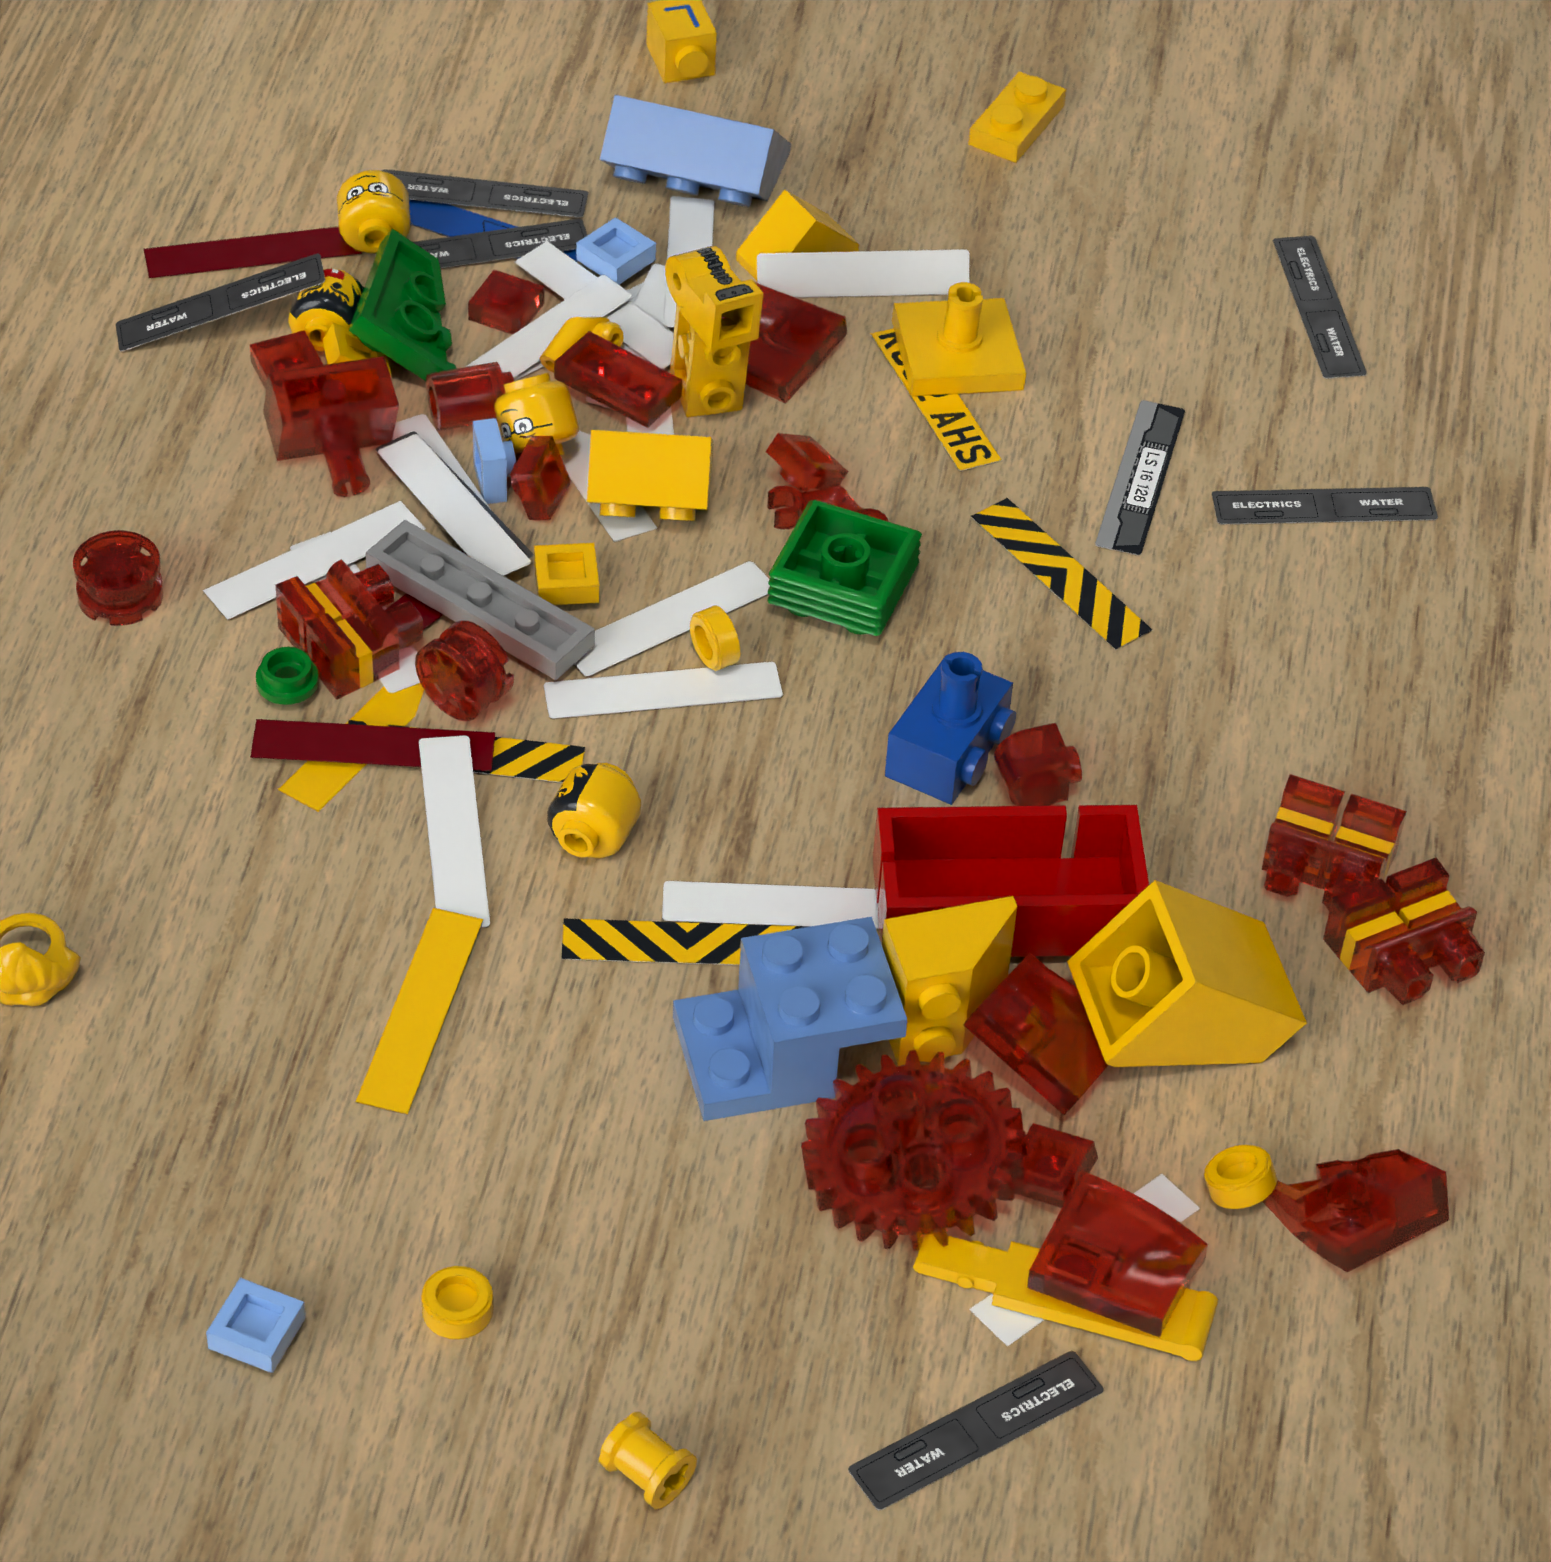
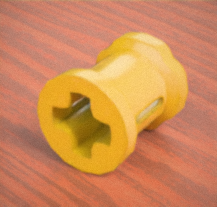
[598,1412,697,1509]

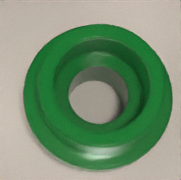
[256,647,319,705]

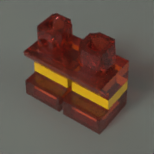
[275,559,423,700]
[1262,774,1407,917]
[1323,857,1485,1005]

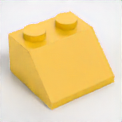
[587,430,713,521]
[882,896,1017,1066]

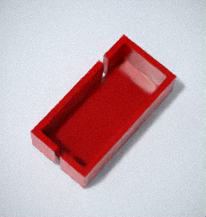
[873,805,1149,957]

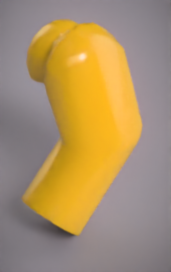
[540,317,624,375]

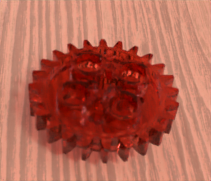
[801,1050,1027,1251]

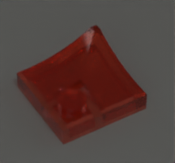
[722,282,848,404]
[963,953,1109,1116]
[1027,1171,1208,1337]

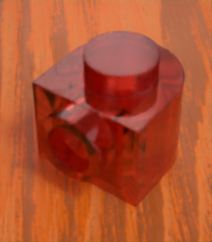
[994,723,1082,806]

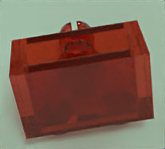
[263,356,399,497]

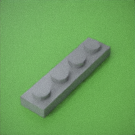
[366,520,595,680]

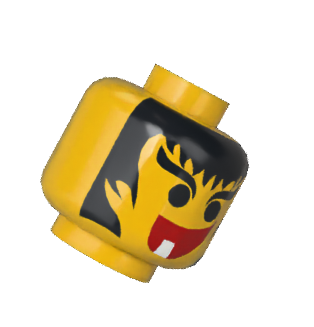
[288,269,364,352]
[547,763,641,858]

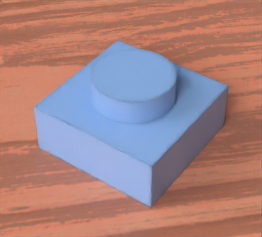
[576,217,656,285]
[473,418,517,504]
[206,1278,306,1373]

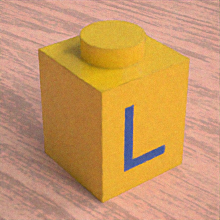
[646,0,717,84]

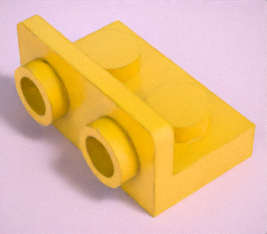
[670,304,750,417]

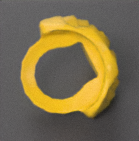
[0,912,81,1006]

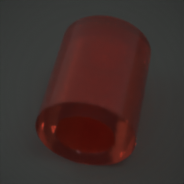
[426,362,514,431]

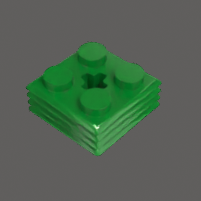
[767,500,922,636]

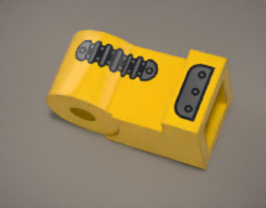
[665,246,763,352]

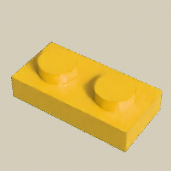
[968,71,1066,163]

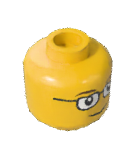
[337,170,411,254]
[494,373,579,463]

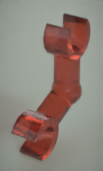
[767,485,888,530]

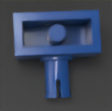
[885,652,1016,805]

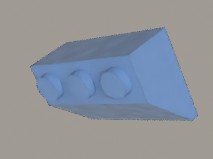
[600,95,792,207]

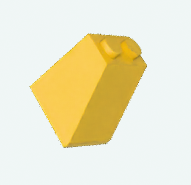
[1067,880,1307,1067]

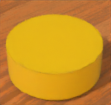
[690,605,741,671]
[1204,1145,1277,1209]
[421,1266,493,1339]

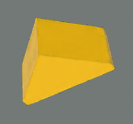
[736,189,859,281]

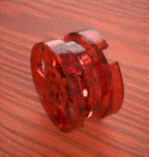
[73,530,164,626]
[415,620,514,721]

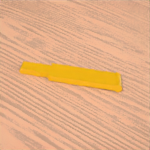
[913,1231,1218,1361]

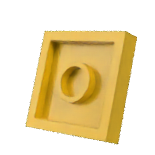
[892,282,1027,396]

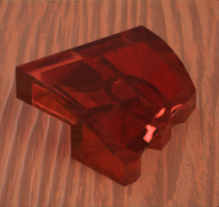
[1262,1149,1449,1272]

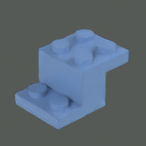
[673,916,907,1121]

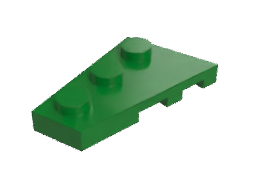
[348,229,458,394]

